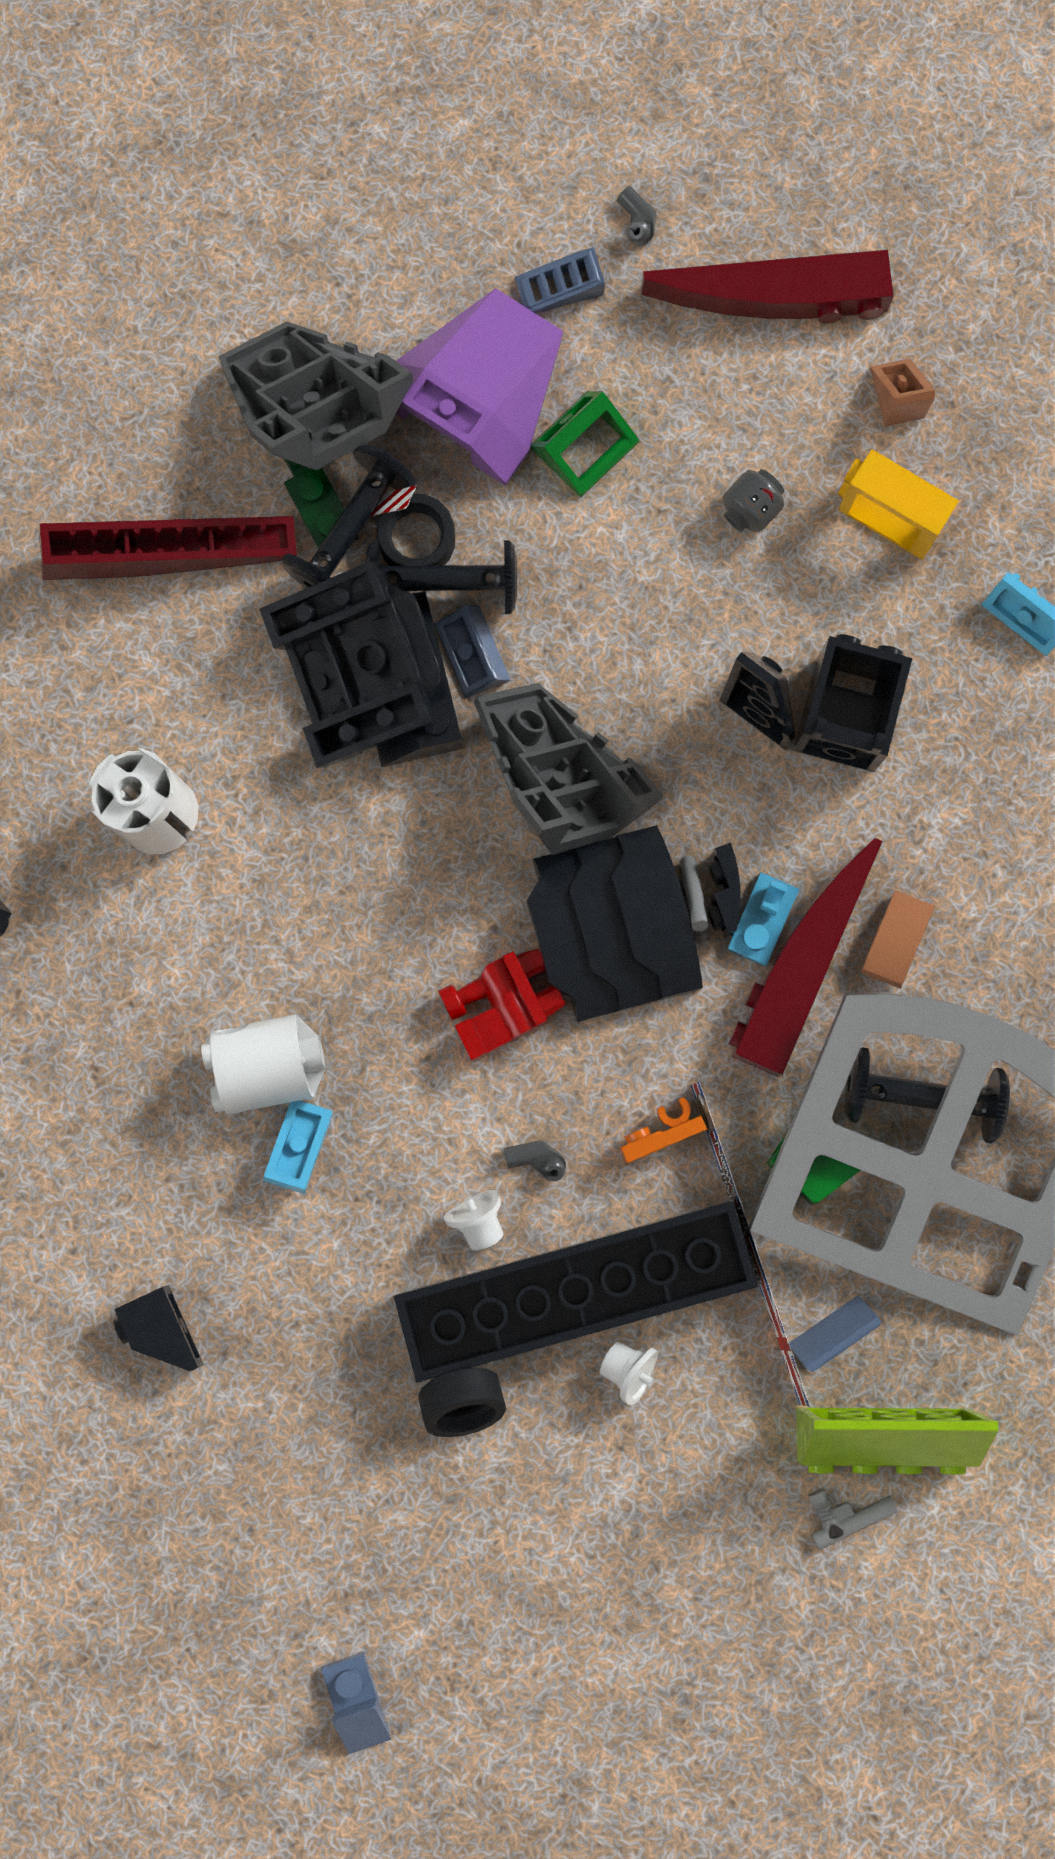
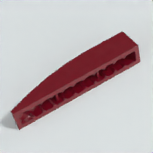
[641,250,894,323]
[39,516,297,580]
[728,838,883,1077]

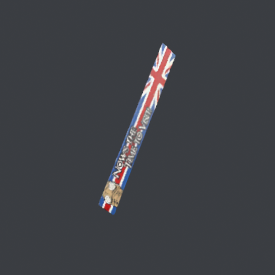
[691,1082,810,1407]

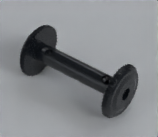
[282,445,417,588]
[365,540,517,614]
[845,1047,1010,1143]

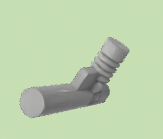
[679,856,710,942]
[808,1488,898,1550]

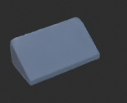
[434,604,511,698]
[789,1296,882,1372]

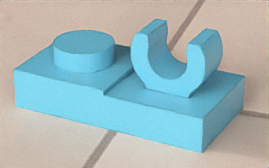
[981,572,1055,656]
[727,872,799,967]
[263,1101,333,1194]

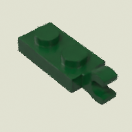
[284,459,359,549]

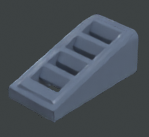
[515,247,605,314]

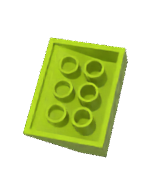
[796,1407,999,1475]

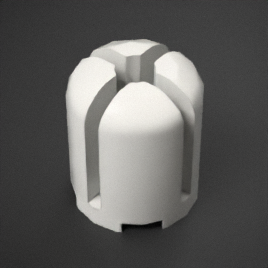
[89,748,199,854]

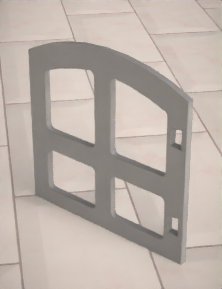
[748,993,1055,1336]

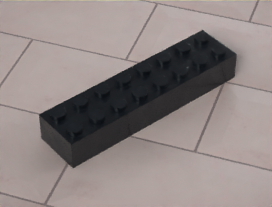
[393,1201,758,1383]

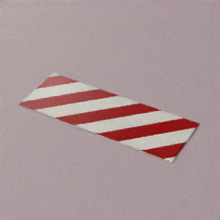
[371,485,417,516]

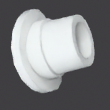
[443,1190,504,1251]
[600,1342,659,1405]

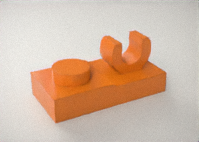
[619,1097,707,1164]

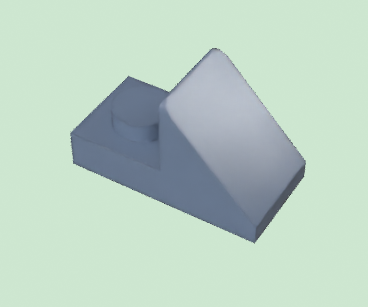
[321,1652,392,1754]

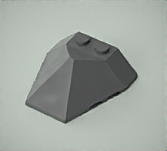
[218,322,413,470]
[474,683,663,855]

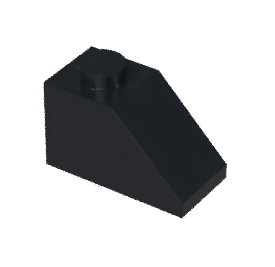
[113,1285,204,1371]

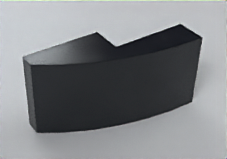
[707,842,741,938]

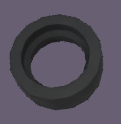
[377,494,455,566]
[418,1367,506,1437]

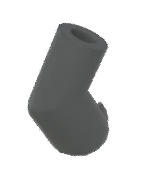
[617,186,656,245]
[504,1140,566,1182]

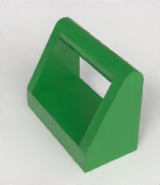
[530,391,639,497]

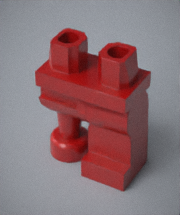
[438,949,566,1062]

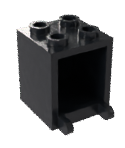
[793,634,913,772]

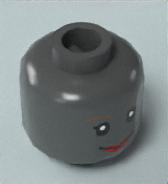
[723,469,785,532]

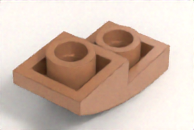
[861,890,935,989]

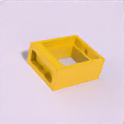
[837,449,959,560]

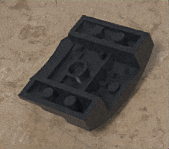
[259,561,443,768]
[526,825,703,1022]

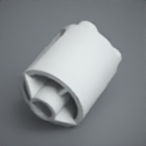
[201,1014,325,1115]

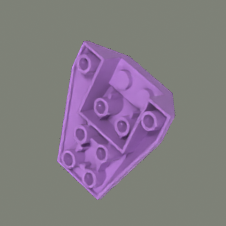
[395,288,563,486]

